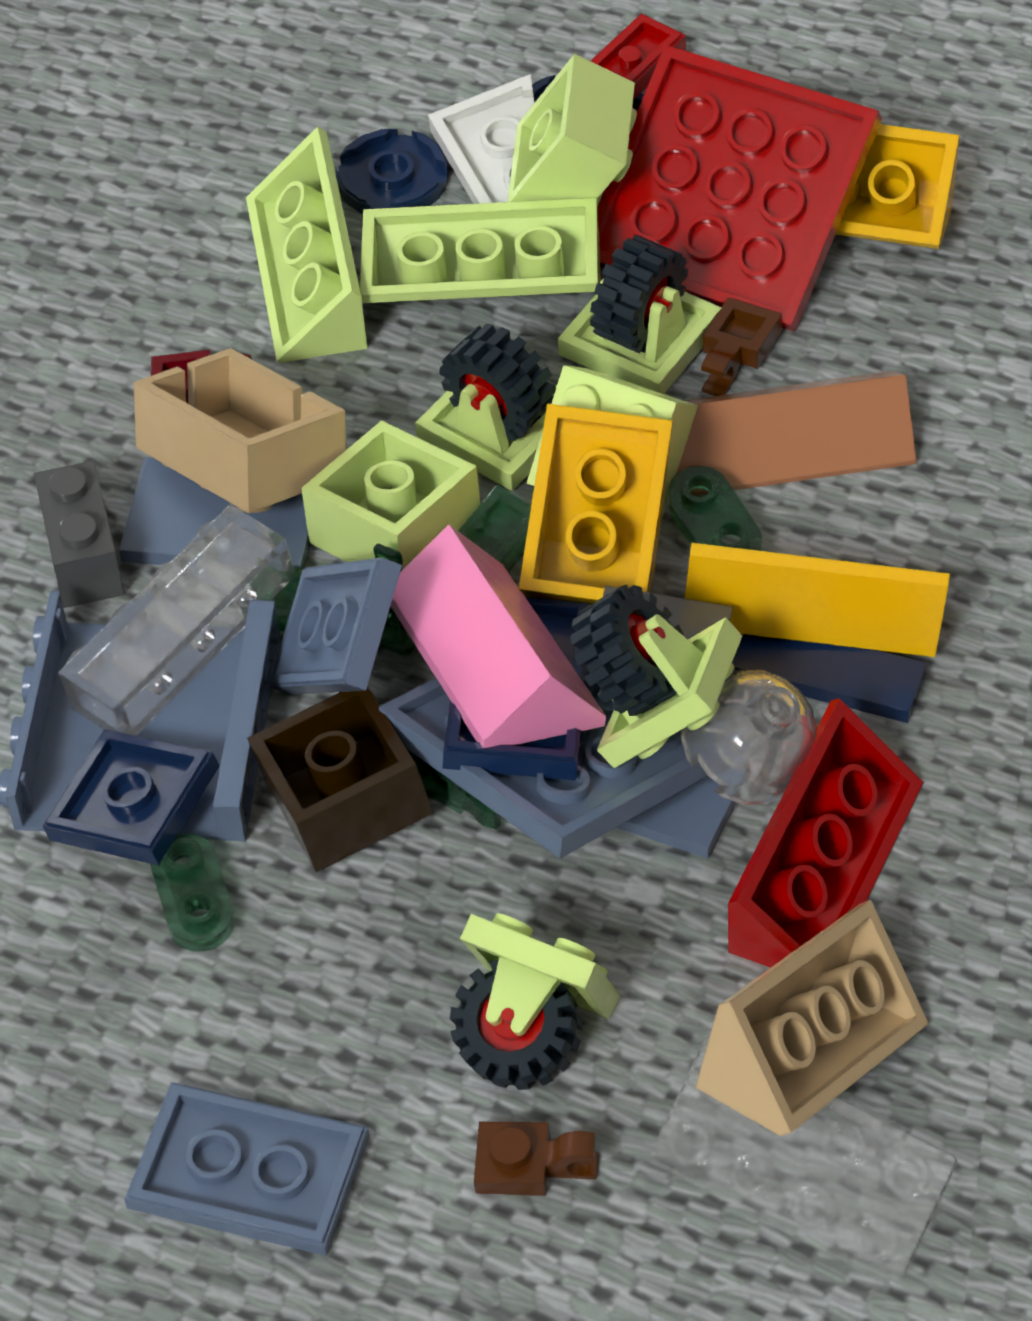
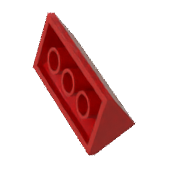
[728,698,924,968]

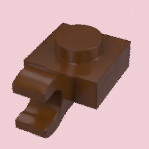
[701,298,782,396]
[474,1121,598,1196]

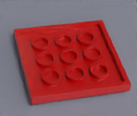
[598,45,882,332]

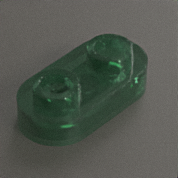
[668,466,762,551]
[151,834,235,952]

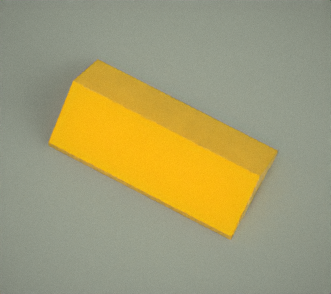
[836,124,960,249]
[684,543,950,657]

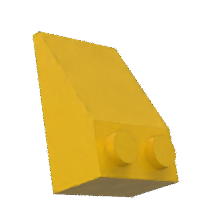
[518,404,673,604]

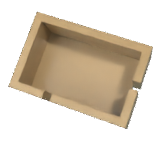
[133,348,346,514]

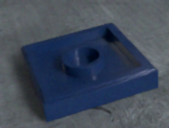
[42,729,220,865]

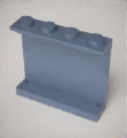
[0,591,280,842]

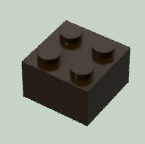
[247,686,433,872]

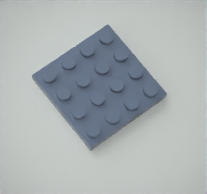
[379,667,750,859]

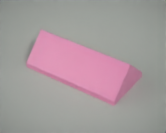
[391,525,606,748]

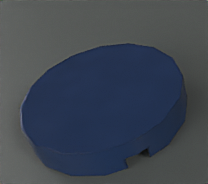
[335,129,448,214]

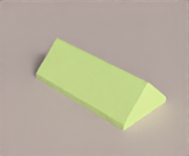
[246,127,368,363]
[360,197,601,303]

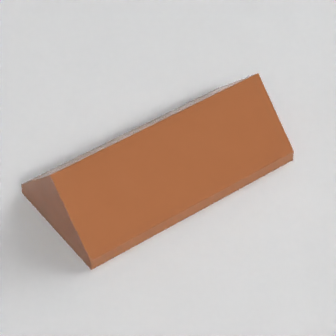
[673,371,916,499]

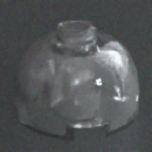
[681,670,818,805]

